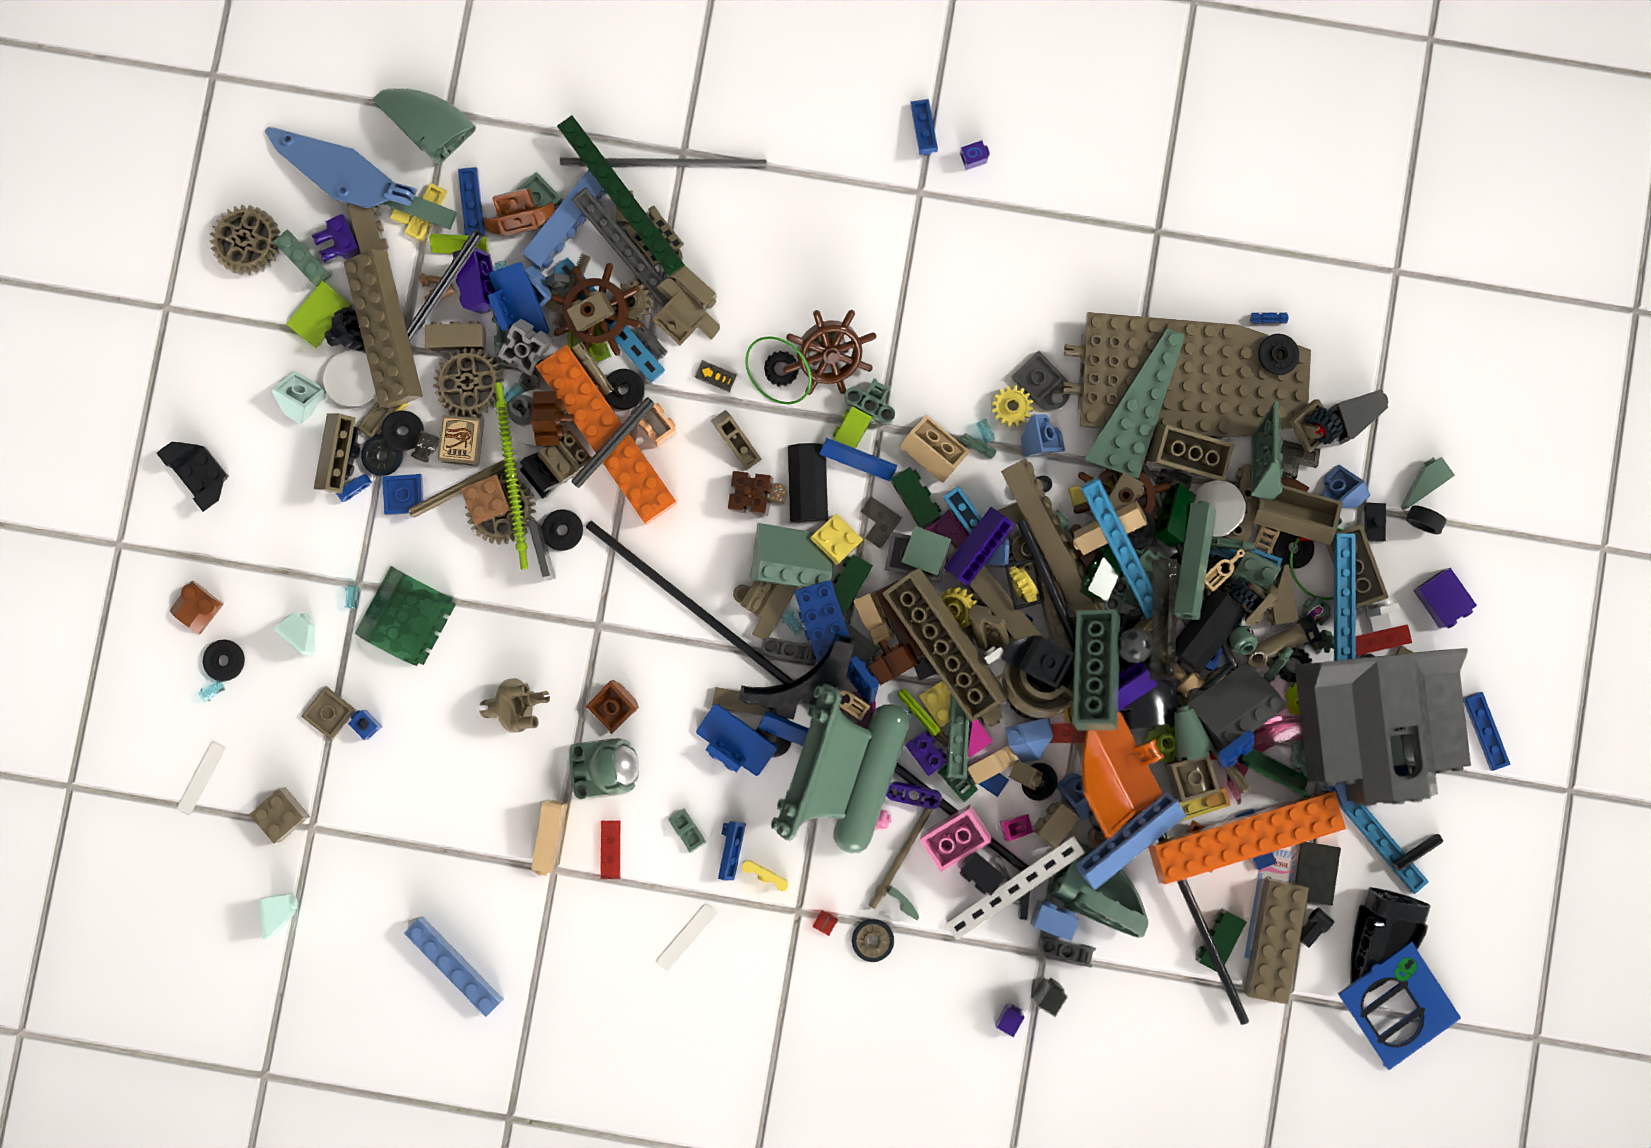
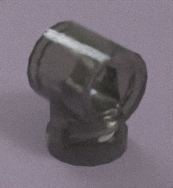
[411,430,439,463]

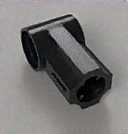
[1300,907,1334,948]

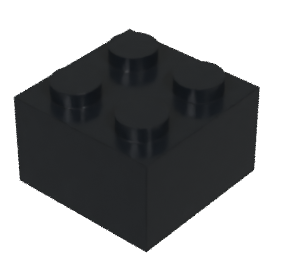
[958,851,1006,895]

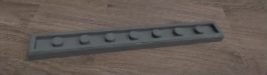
[571,187,670,307]

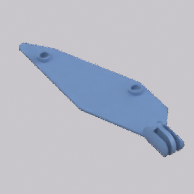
[265,127,417,208]

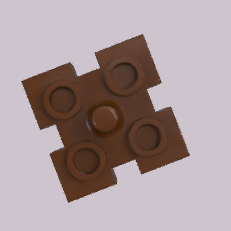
[531,391,574,446]
[728,471,773,516]
[869,639,920,686]

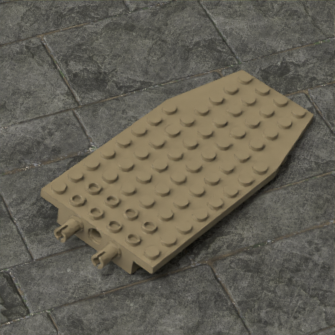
[1061,312,1311,439]

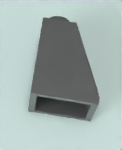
[1327,389,1389,445]

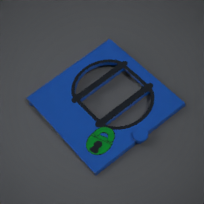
[1338,941,1461,1071]

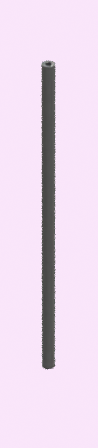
[560,158,767,167]

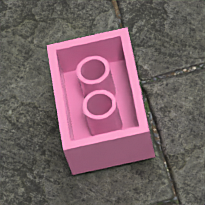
[920,804,992,872]

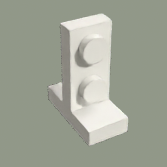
[1365,600,1401,632]
[974,643,1006,677]

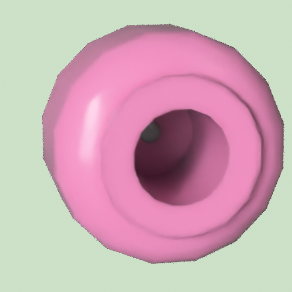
[875,810,891,829]

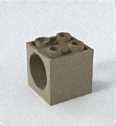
[1164,755,1221,803]

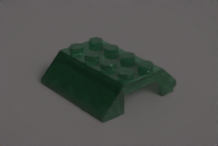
[354,566,456,666]

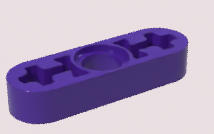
[886,781,942,809]

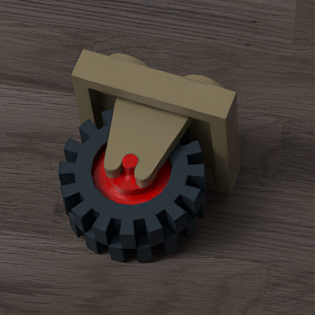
[1289,399,1343,453]
[1229,577,1278,626]

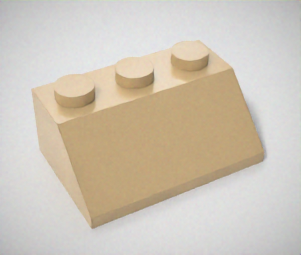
[899,415,970,483]

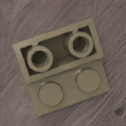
[537,430,592,484]
[969,604,1010,651]

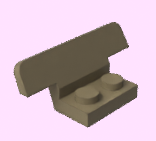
[652,278,720,346]
[740,581,798,640]

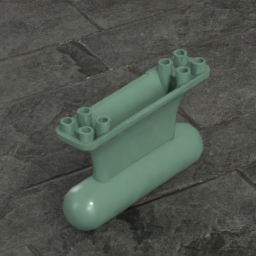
[771,684,910,853]

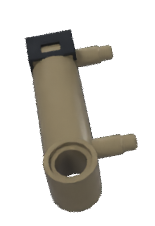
[1245,615,1323,669]

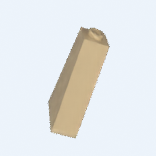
[531,800,568,876]

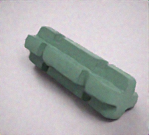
[961,433,997,459]

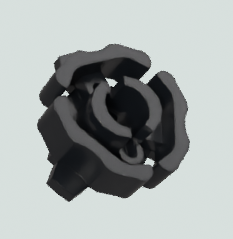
[324,307,364,351]

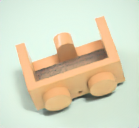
[638,403,676,448]

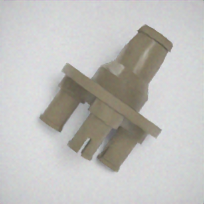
[479,678,550,733]

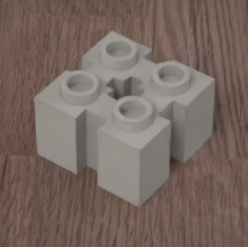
[498,319,554,376]

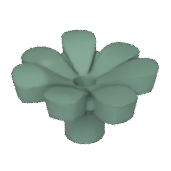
[1319,630,1334,653]

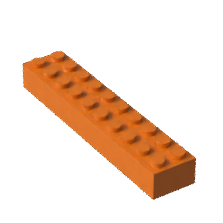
[535,345,678,525]
[1148,791,1346,885]

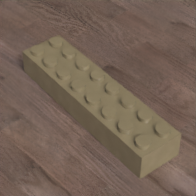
[344,249,423,408]
[883,568,1009,722]

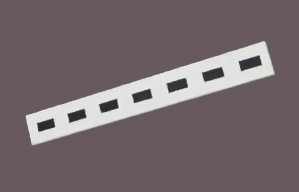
[946,836,1085,940]

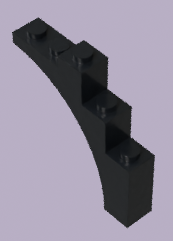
[739,633,854,720]

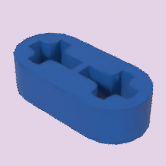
[336,474,372,502]

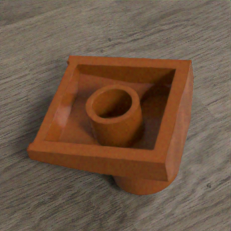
[170,581,224,634]
[585,680,639,734]

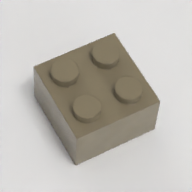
[249,787,311,844]
[1033,801,1080,849]

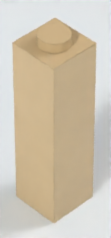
[1072,501,1147,555]

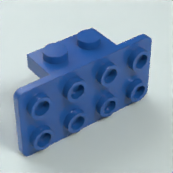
[487,262,550,334]
[795,580,854,663]
[696,704,777,776]

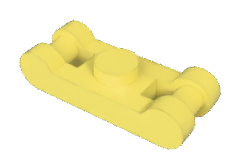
[742,860,788,891]

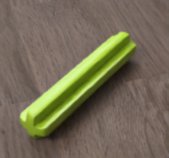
[897,689,941,736]

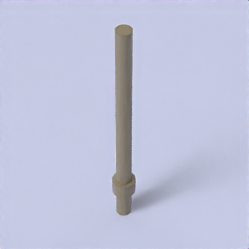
[869,808,933,909]

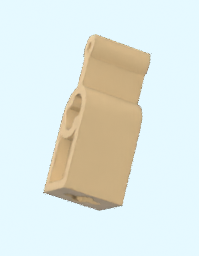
[1204,549,1245,593]
[853,592,893,646]
[823,683,870,721]
[967,745,1019,785]

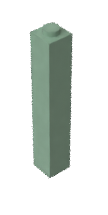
[1174,501,1216,620]

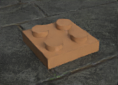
[461,475,511,525]

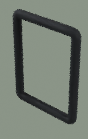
[1005,558,1045,610]

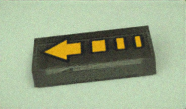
[695,360,737,393]

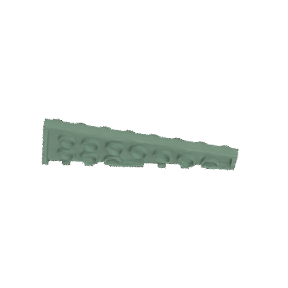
[1083,328,1185,479]

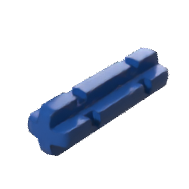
[1250,312,1289,324]

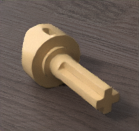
[1154,649,1205,699]

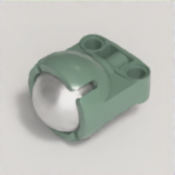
[569,738,639,799]

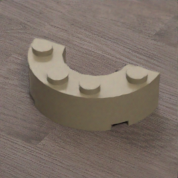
[1002,662,1074,718]

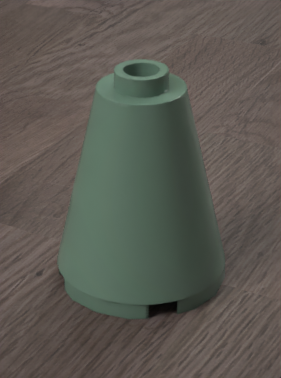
[1174,705,1215,761]

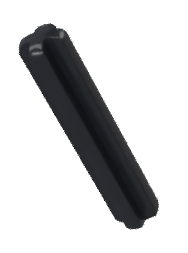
[1393,834,1443,870]

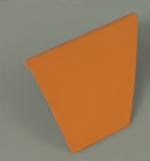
[1082,712,1164,838]

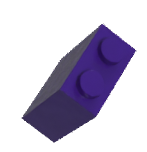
[1413,567,1477,629]

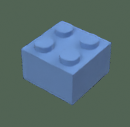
[1030,900,1080,942]

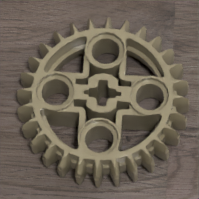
[209,205,281,275]
[433,348,505,417]
[465,474,537,545]

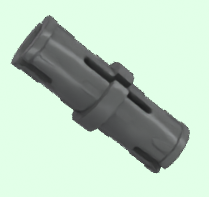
[634,323,668,360]

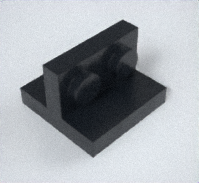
[519,452,570,499]

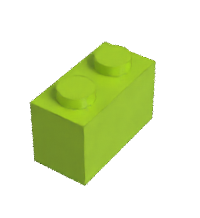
[832,406,872,449]

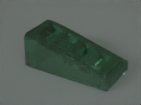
[937,763,978,803]

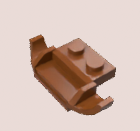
[482,188,556,236]

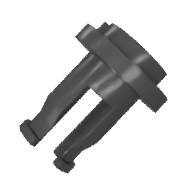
[508,395,533,427]

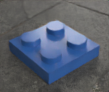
[382,474,424,515]
[846,656,879,705]
[1218,730,1254,769]

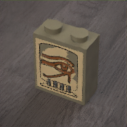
[438,412,484,466]

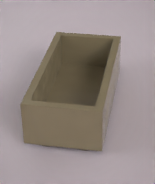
[1254,485,1343,545]

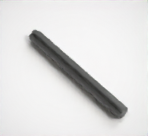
[571,397,655,488]

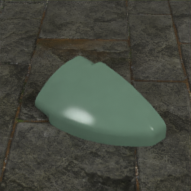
[372,88,476,164]
[1048,841,1148,938]

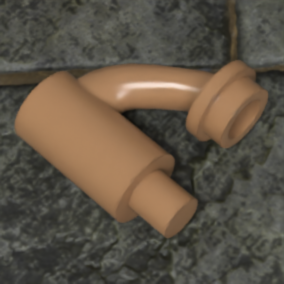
[418,273,456,301]

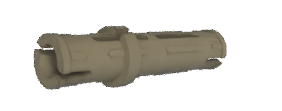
[572,341,614,396]

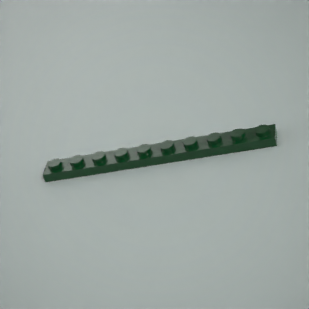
[557,115,685,277]

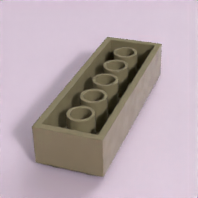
[1244,877,1309,1005]

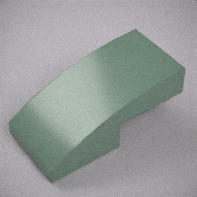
[668,809,707,853]
[888,885,919,921]

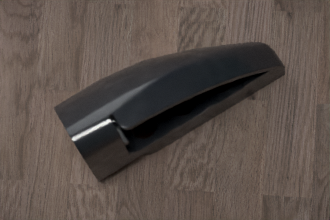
[1119,633,1179,730]
[1350,887,1431,992]

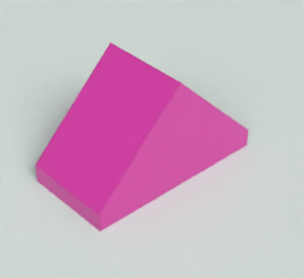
[968,719,993,757]
[999,814,1033,842]

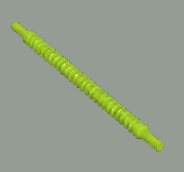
[495,382,528,570]

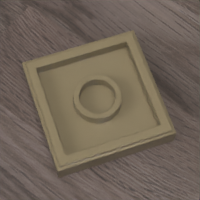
[301,686,357,740]

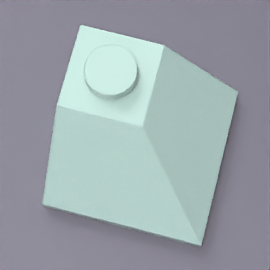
[271,371,326,424]
[273,612,316,656]
[259,893,298,939]

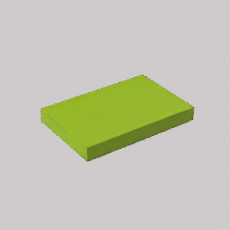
[286,281,353,349]

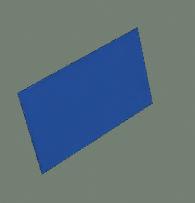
[967,773,1009,797]

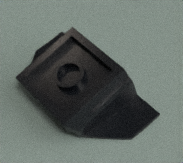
[156,442,229,512]
[1000,635,1075,689]

